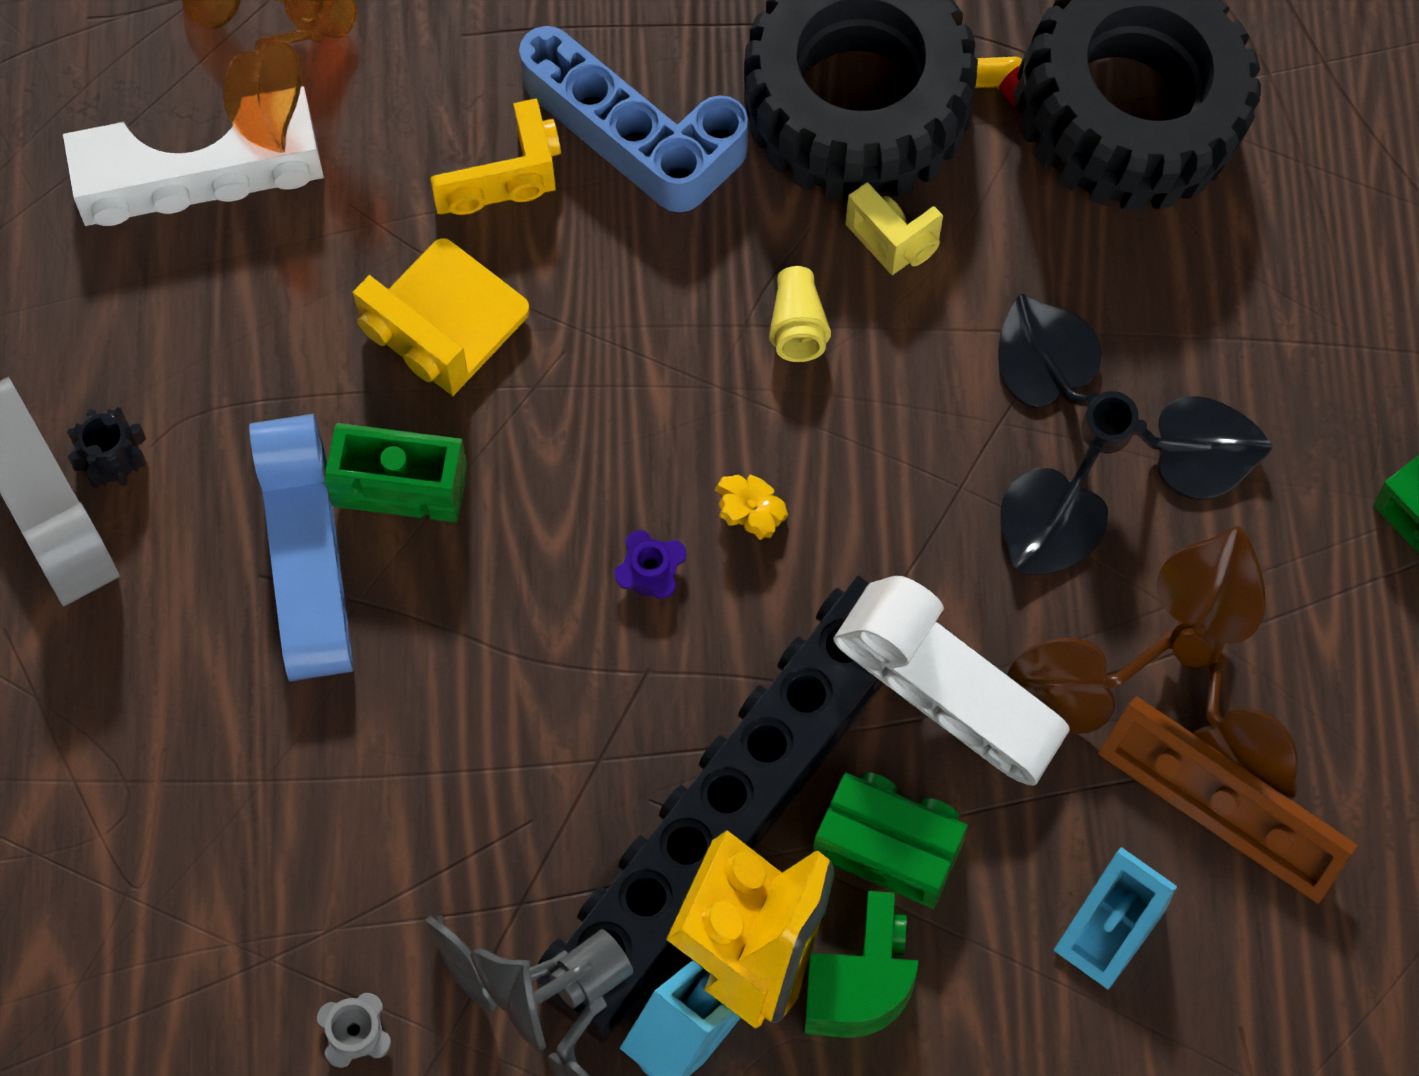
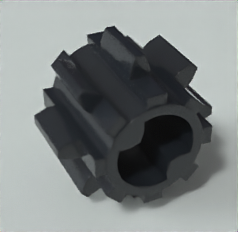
[67,407,147,488]

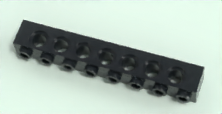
[536,576,884,1044]

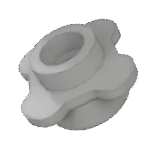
[317,993,391,1068]

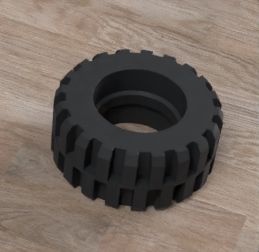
[744,0,978,200]
[1014,0,1262,211]

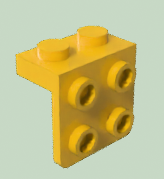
[353,238,530,396]

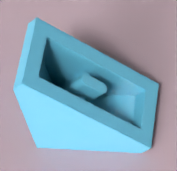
[1053,847,1177,989]

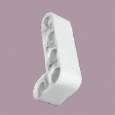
[833,576,1070,786]

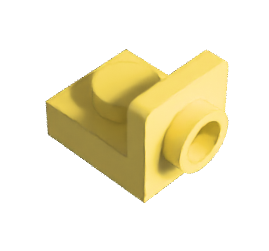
[845,182,943,275]

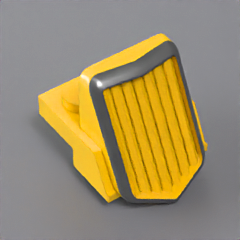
[666,830,834,1029]

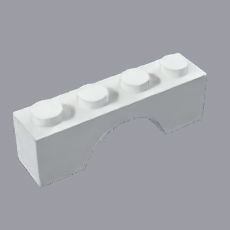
[63,86,324,226]

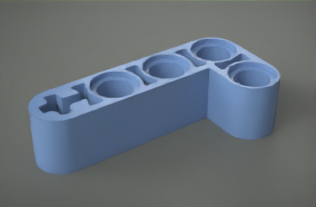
[519,26,748,212]
[249,414,354,682]

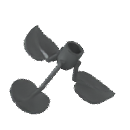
[425,914,633,1076]

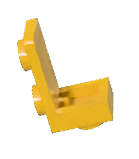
[430,98,561,215]

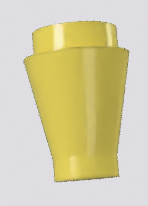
[769,266,831,362]

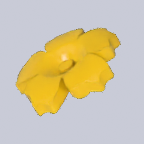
[715,475,788,540]

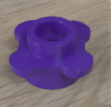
[615,530,686,599]

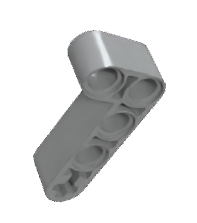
[0,376,120,607]

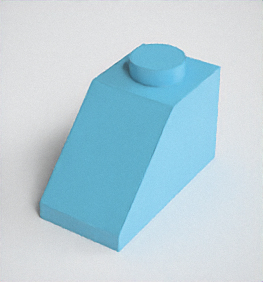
[619,960,741,1076]

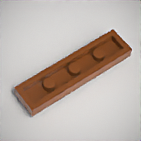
[1098,696,1359,904]

